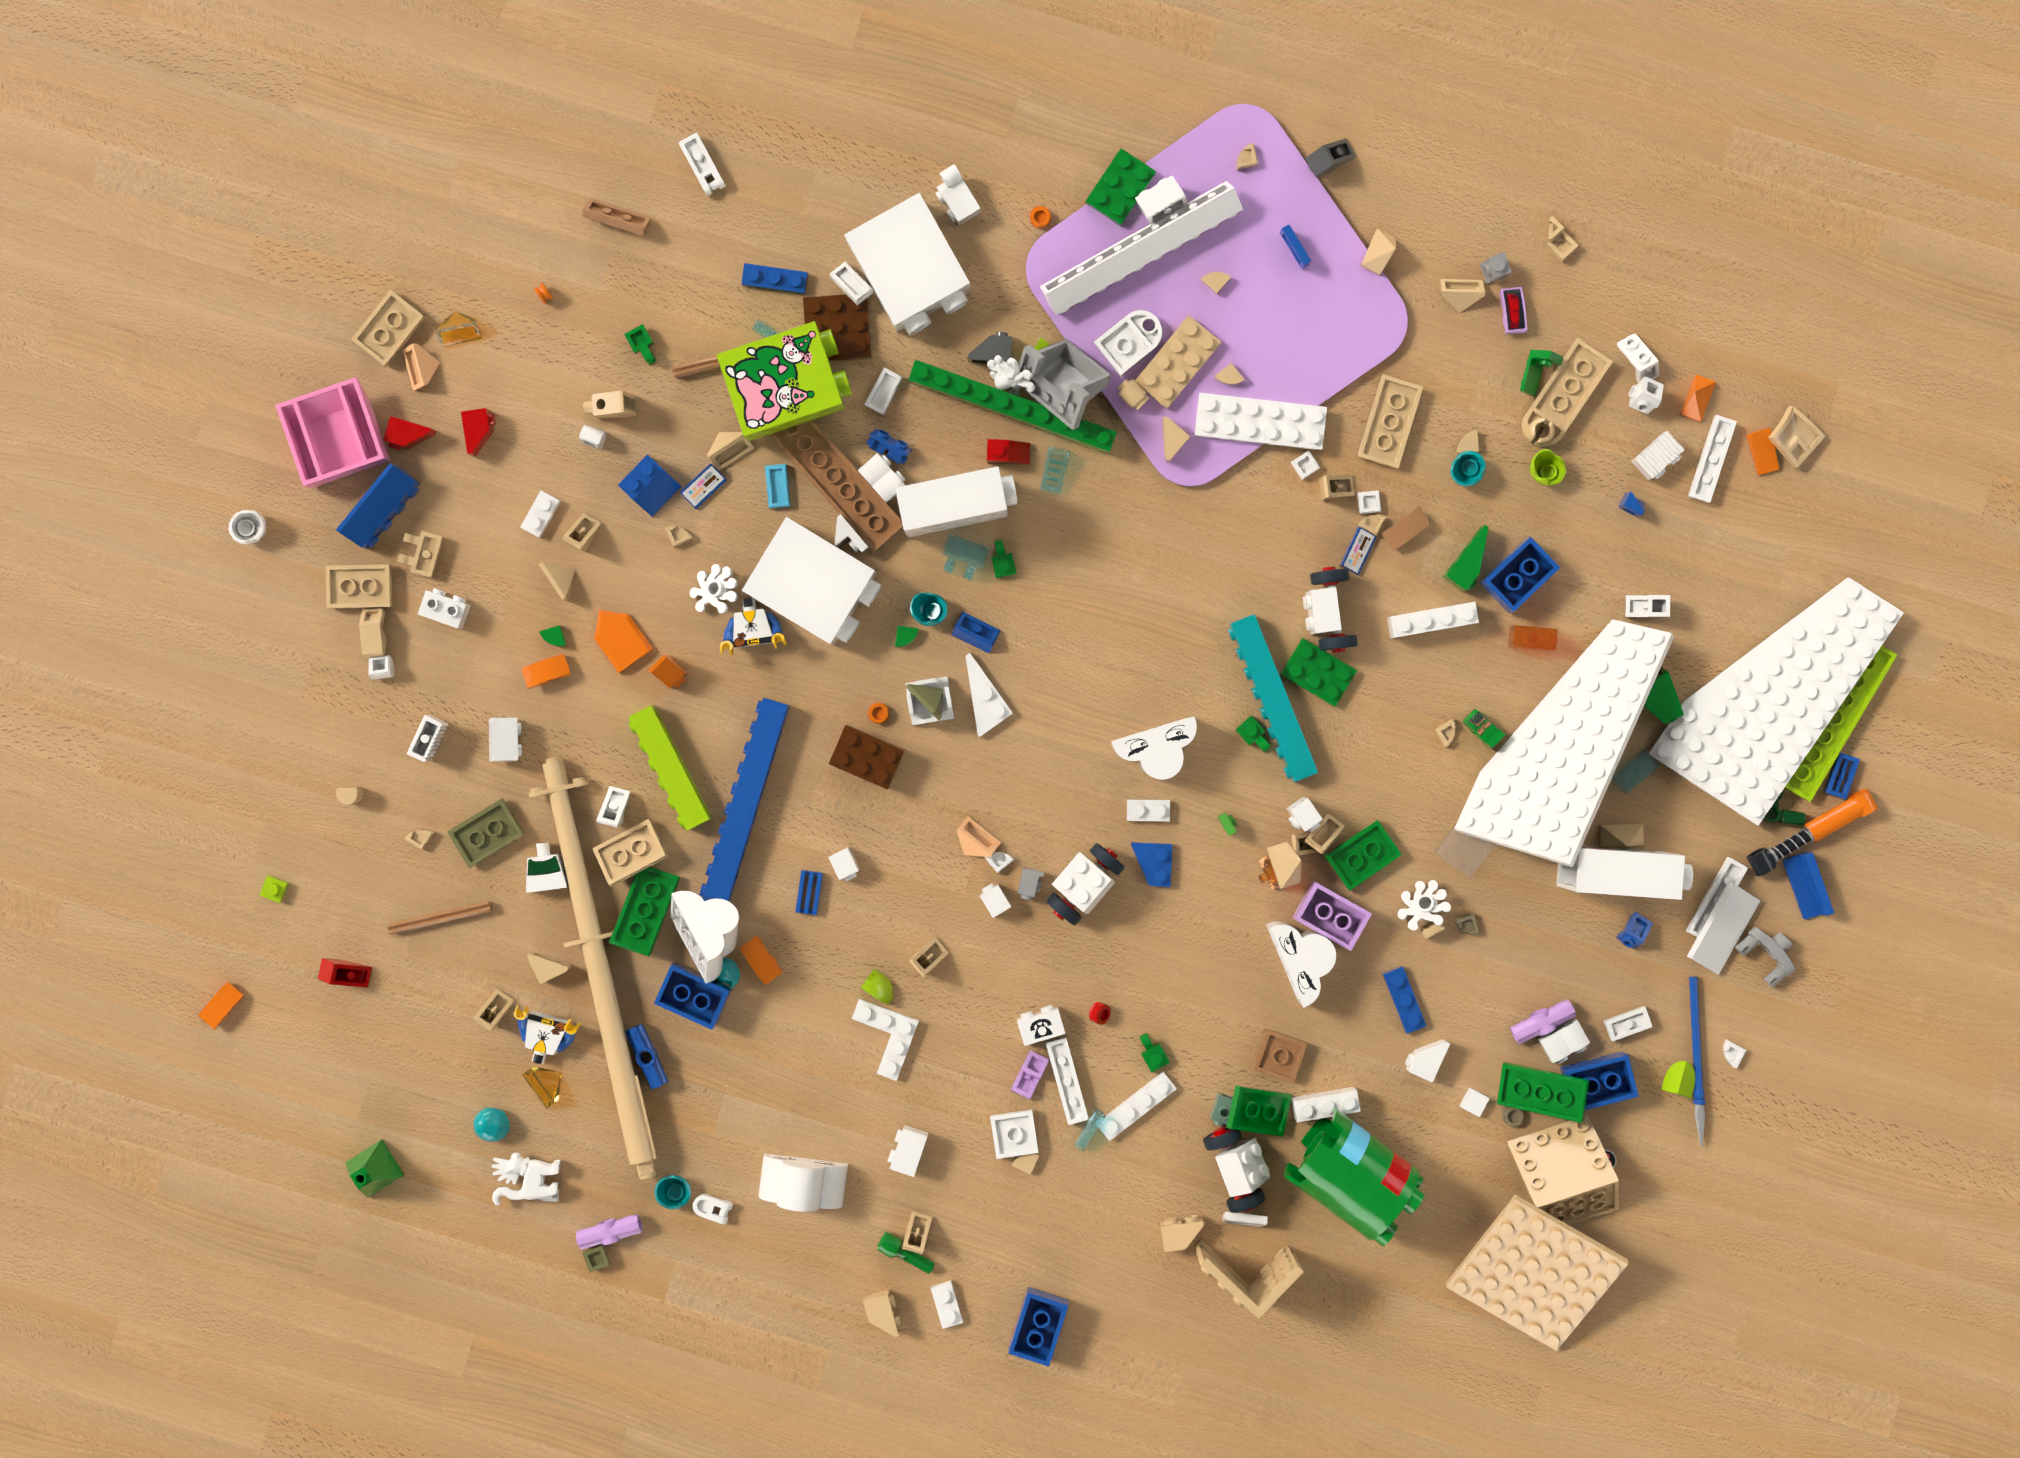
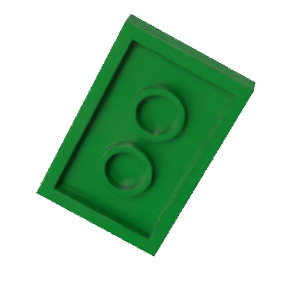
[1085,148,1156,227]
[1280,638,1357,707]
[1324,819,1402,891]
[1227,1085,1292,1137]

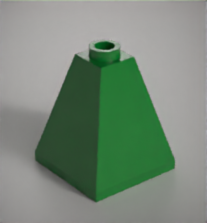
[345,1139,404,1198]

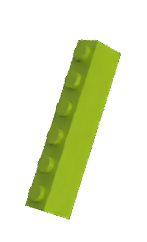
[628,705,712,831]

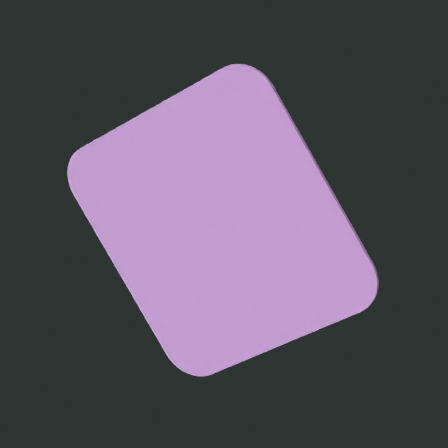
[1026,104,1408,486]

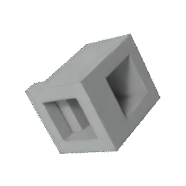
[1479,252,1512,284]
[1018,867,1044,900]

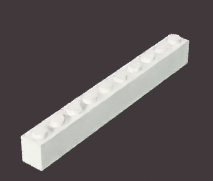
[1040,181,1243,315]

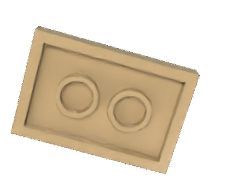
[351,289,426,367]
[325,564,392,609]
[592,819,668,887]

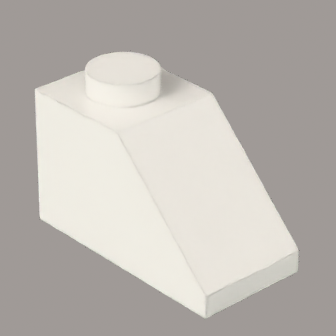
[1405,1039,1450,1083]

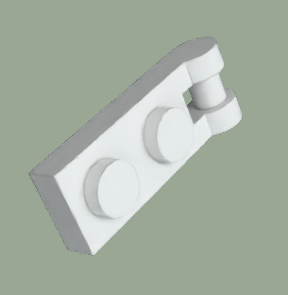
[678,132,726,196]

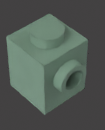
[1209,1092,1233,1127]

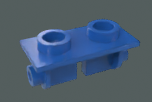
[866,429,913,465]

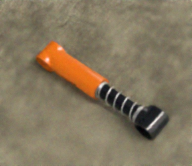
[1746,788,1878,876]

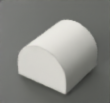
[579,425,606,449]
[368,655,395,680]

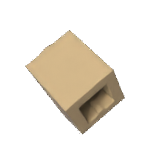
[1160,1215,1204,1252]
[863,1290,902,1337]

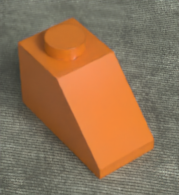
[648,655,687,689]

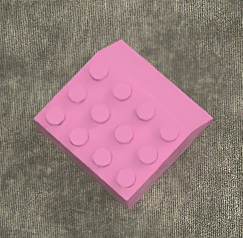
[275,377,391,488]

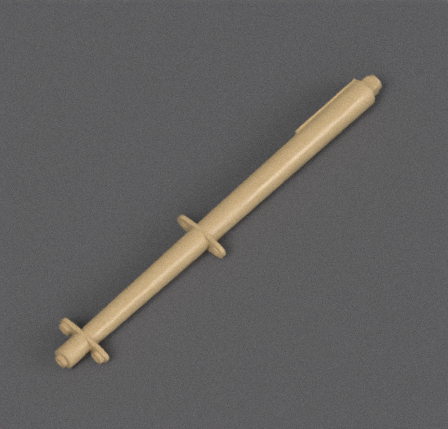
[529,757,657,1179]

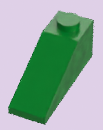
[1442,525,1489,592]

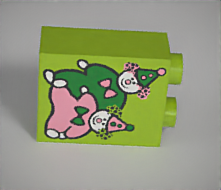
[716,321,853,441]

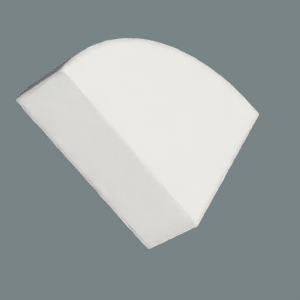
[984,852,1014,873]
[1723,1039,1746,1069]

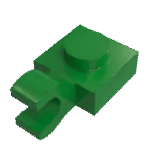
[624,324,656,365]
[991,539,1016,578]
[1235,716,1271,752]
[1139,1033,1170,1073]

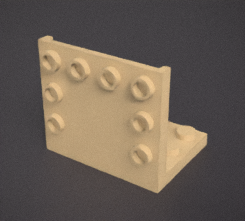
[1507,1115,1619,1225]
[1195,1239,1304,1319]

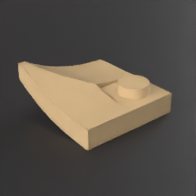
[1768,406,1825,467]

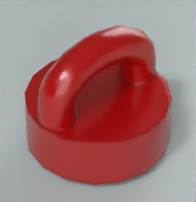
[1089,1002,1111,1025]

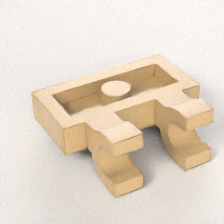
[397,531,444,578]

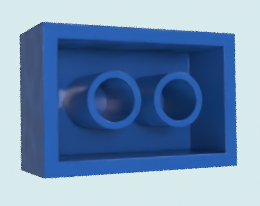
[1479,537,1560,613]
[654,962,732,1030]
[1560,1051,1639,1110]
[1008,1287,1069,1367]

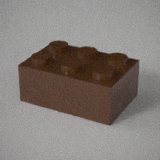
[829,725,905,790]

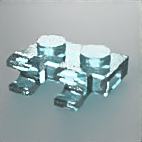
[943,534,990,581]

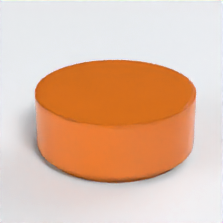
[1030,206,1051,229]
[868,703,889,724]

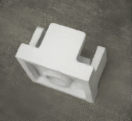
[905,677,954,725]

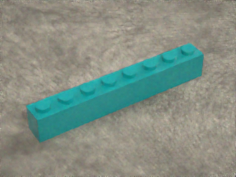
[1227,614,1318,782]

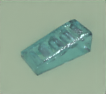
[1040,446,1069,494]

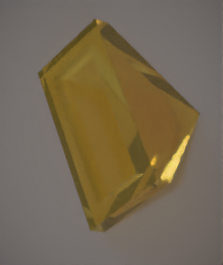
[434,311,483,348]
[522,1066,561,1109]

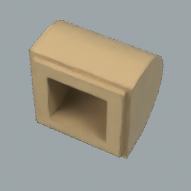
[336,787,363,805]

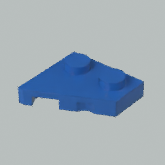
[1131,842,1172,887]

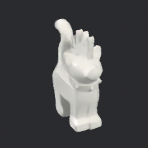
[491,1152,561,1206]

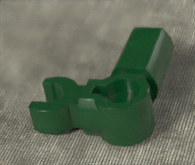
[1763,792,1805,827]

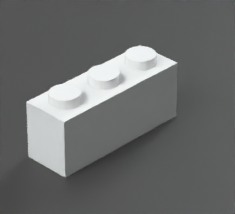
[1291,1087,1361,1123]

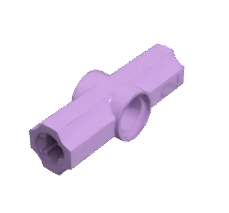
[1510,999,1576,1044]
[576,1214,643,1250]

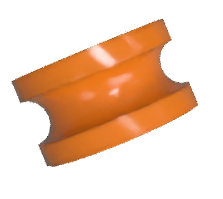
[534,282,553,304]

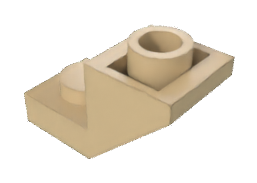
[359,607,387,657]

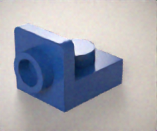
[1616,911,1653,949]

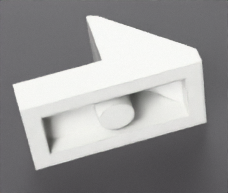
[835,514,869,553]
[597,786,630,828]

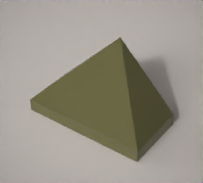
[905,684,943,721]

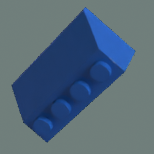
[336,463,421,549]

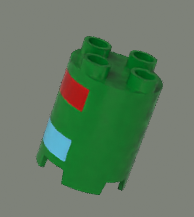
[1284,1107,1425,1246]

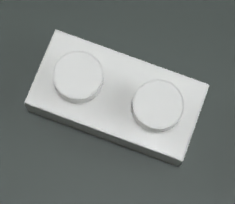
[520,491,561,538]
[1127,799,1170,822]
[1603,1006,1653,1042]
[931,1280,963,1329]

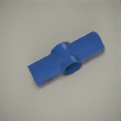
[625,1023,669,1090]

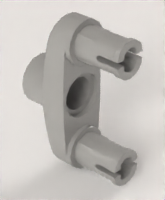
[1735,927,1795,988]

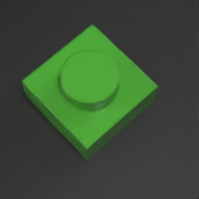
[1217,812,1237,836]

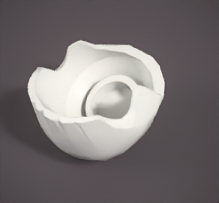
[229,510,267,544]

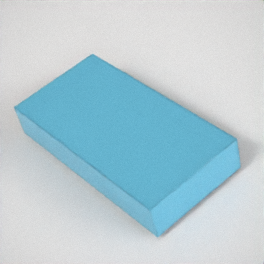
[765,464,791,509]

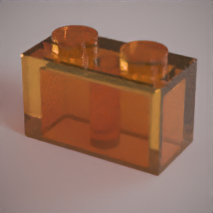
[1508,625,1558,651]

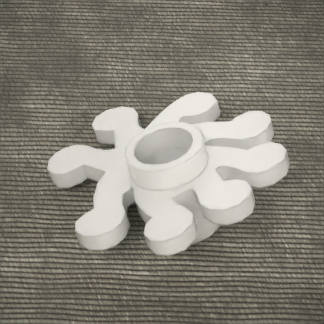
[987,355,1036,396]
[690,564,737,614]
[1398,880,1451,931]

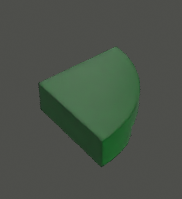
[539,625,567,646]
[895,626,919,647]

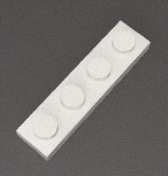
[1688,415,1737,503]
[1686,857,1748,937]
[1046,1037,1089,1125]
[1096,1071,1176,1141]

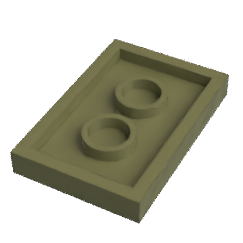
[447,798,525,868]

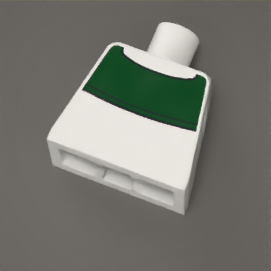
[526,842,569,893]

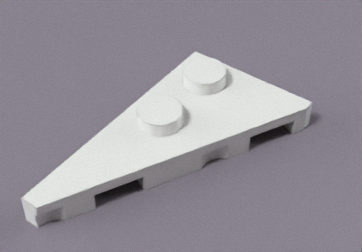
[966,653,1013,737]

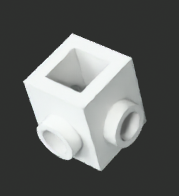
[1628,376,1664,415]

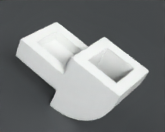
[1625,595,1670,618]

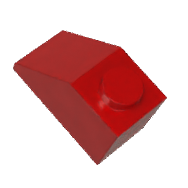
[461,408,496,456]
[383,416,436,451]
[987,439,1030,465]
[317,958,372,988]

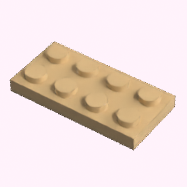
[1135,315,1221,409]
[1357,374,1424,469]

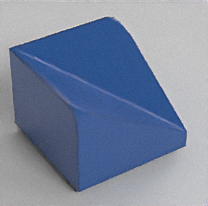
[1618,491,1645,517]

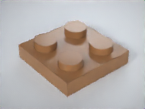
[1253,1028,1308,1084]

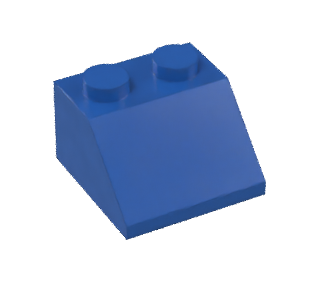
[618,454,682,517]

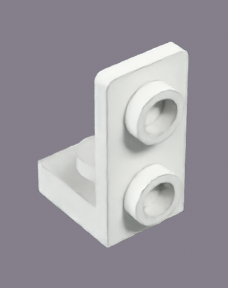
[1617,334,1659,383]

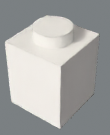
[828,847,860,881]
[980,883,1011,918]

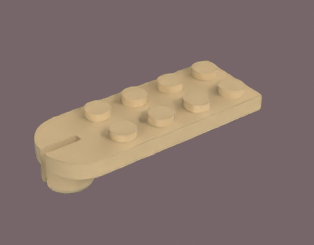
[1521,338,1613,447]

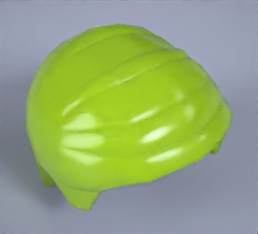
[1529,449,1566,486]

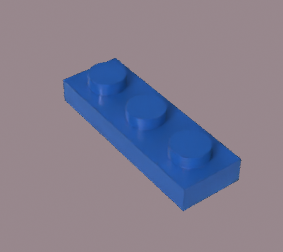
[741,263,808,295]
[1382,966,1426,1034]

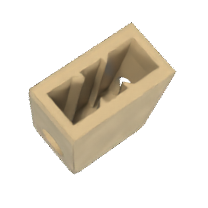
[583,391,637,419]

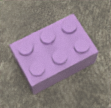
[1292,881,1372,951]

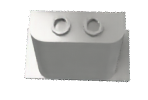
[1019,339,1111,430]

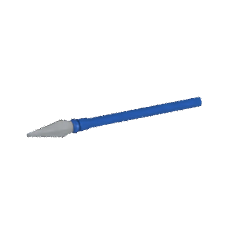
[1689,976,1706,1146]

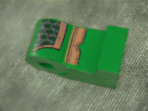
[1463,709,1506,749]

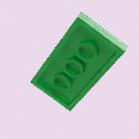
[609,867,680,958]
[1497,1062,1589,1123]

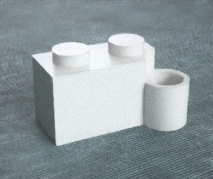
[935,164,981,226]

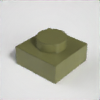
[582,1244,611,1272]

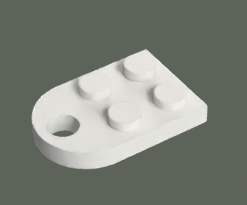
[1094,310,1162,376]

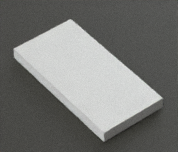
[1687,882,1760,975]

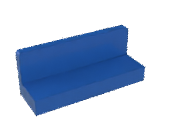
[1782,851,1834,920]

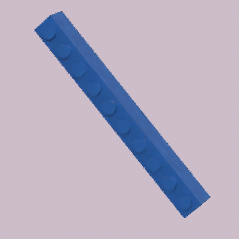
[699,698,790,902]

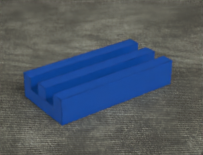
[1280,224,1311,269]
[1823,753,1860,800]
[795,870,823,915]

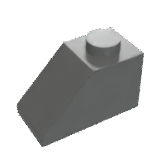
[1305,138,1356,177]
[968,332,1012,363]

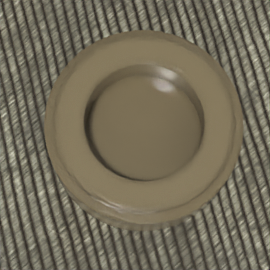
[1502,1106,1524,1127]

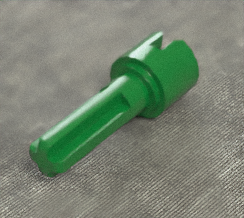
[876,1232,935,1274]

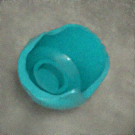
[1450,451,1486,487]
[910,593,947,626]
[715,958,740,989]
[473,1107,510,1142]
[654,1175,691,1210]

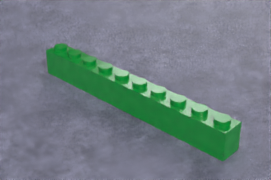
[908,359,1117,455]

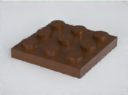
[803,294,871,361]

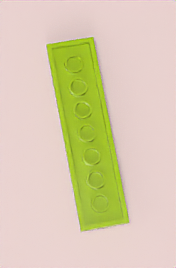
[1784,646,1897,802]

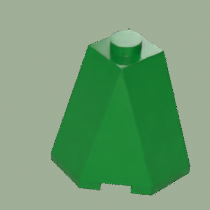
[1644,666,1684,724]

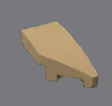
[1548,216,1579,262]

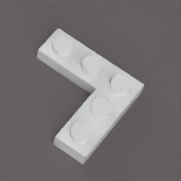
[852,998,919,1081]

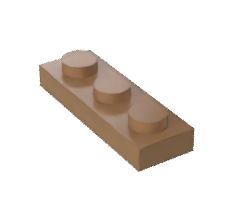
[582,198,651,236]

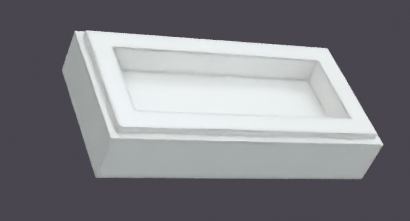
[829,262,874,305]
[865,367,903,416]
[1222,1211,1268,1228]

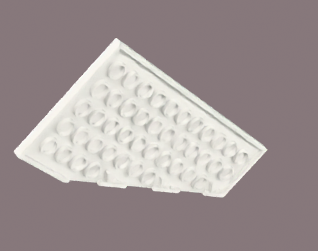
[1648,577,1904,826]
[1454,619,1674,867]

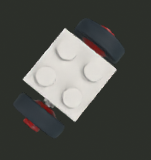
[1303,566,1358,653]
[1047,843,1125,926]
[1203,1127,1270,1213]

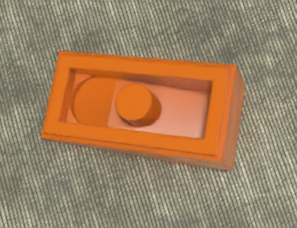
[1746,427,1779,476]

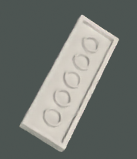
[1194,393,1327,450]

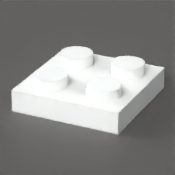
[990,1109,1039,1159]

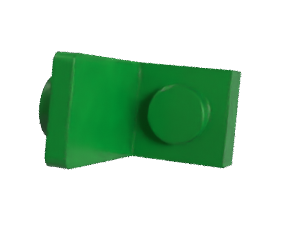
[1520,349,1563,397]

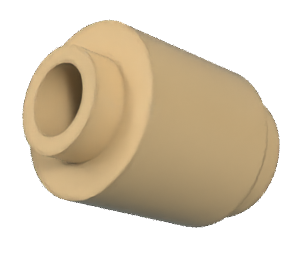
[1118,379,1149,410]

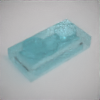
[1612,750,1660,794]

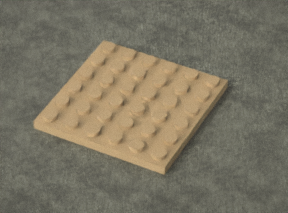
[1446,1195,1628,1351]

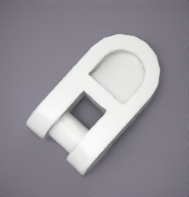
[693,1194,733,1224]

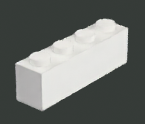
[1387,602,1479,639]

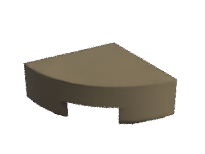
[1453,913,1480,935]

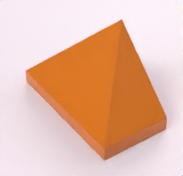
[1680,374,1716,422]

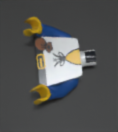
[720,598,787,655]
[514,1005,581,1064]

